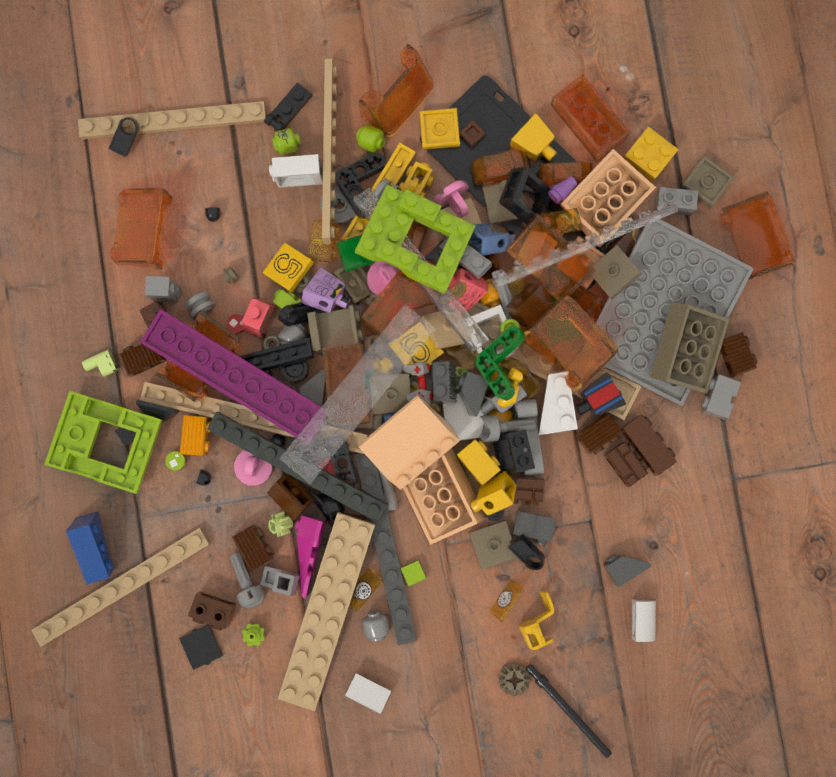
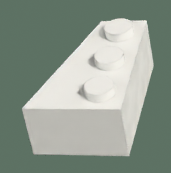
[539,369,578,435]

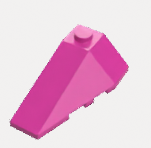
[295,515,326,598]

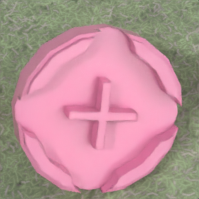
[433,180,469,218]
[367,262,405,298]
[234,450,273,486]

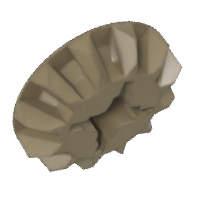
[498,663,530,696]

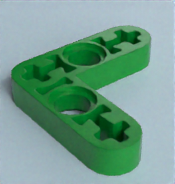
[476,326,525,401]

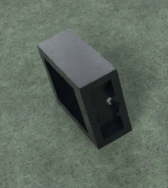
[499,167,551,226]
[493,429,535,474]

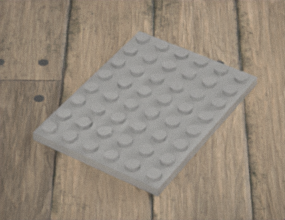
[579,215,754,406]

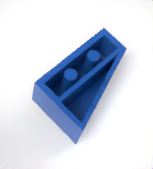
[66,511,114,585]

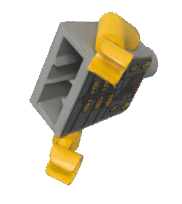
[480,363,527,416]

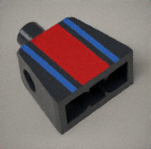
[575,372,626,416]

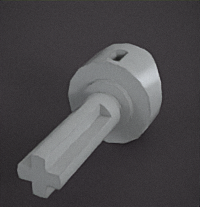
[479,415,535,443]
[229,553,264,609]

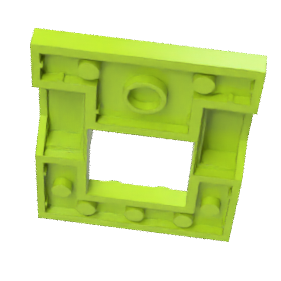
[355,185,475,294]
[44,391,163,494]

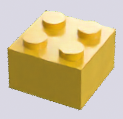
[624,126,679,183]
[456,440,501,485]

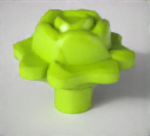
[242,623,265,646]

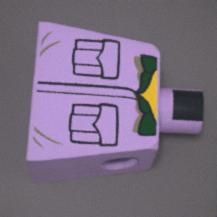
[301,268,351,313]

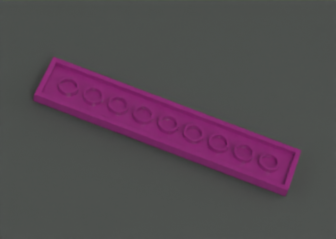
[140,309,329,445]

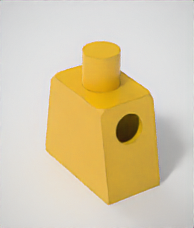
[510,113,557,161]
[470,471,517,515]

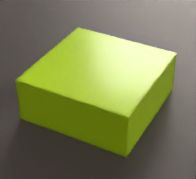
[401,560,426,587]

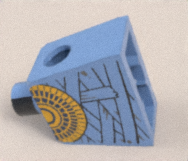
[468,224,515,256]

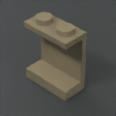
[307,305,364,353]

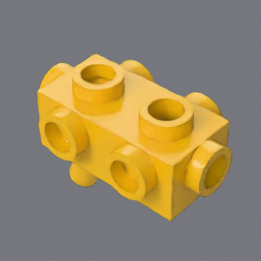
[399,161,434,198]

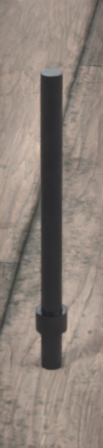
[526,664,612,758]

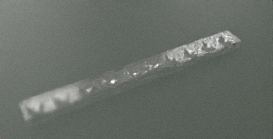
[353,188,489,353]
[490,202,678,288]

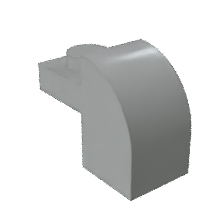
[260,566,300,596]

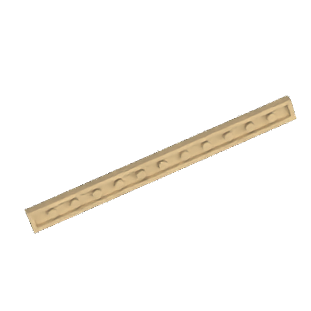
[140,382,368,454]

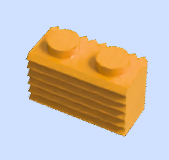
[180,415,211,456]

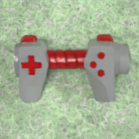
[404,362,433,405]

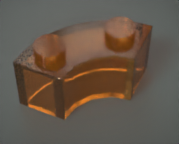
[471,150,527,187]
[539,162,593,189]

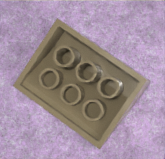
[650,302,729,394]

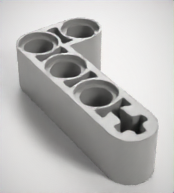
[513,399,544,477]

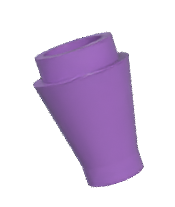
[548,176,577,204]

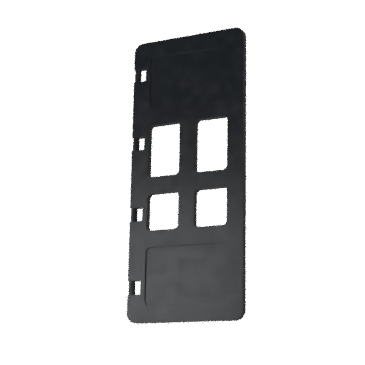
[420,76,642,297]

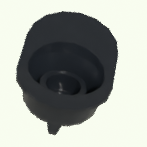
[306,488,345,527]

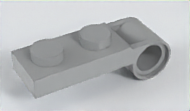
[437,236,492,279]

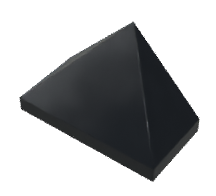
[136,400,179,423]

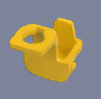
[518,590,554,650]

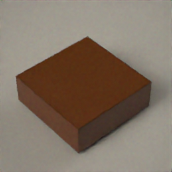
[459,120,486,147]
[412,304,436,317]

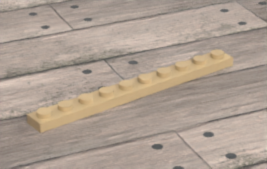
[322,59,337,244]
[78,101,266,140]
[31,528,210,647]

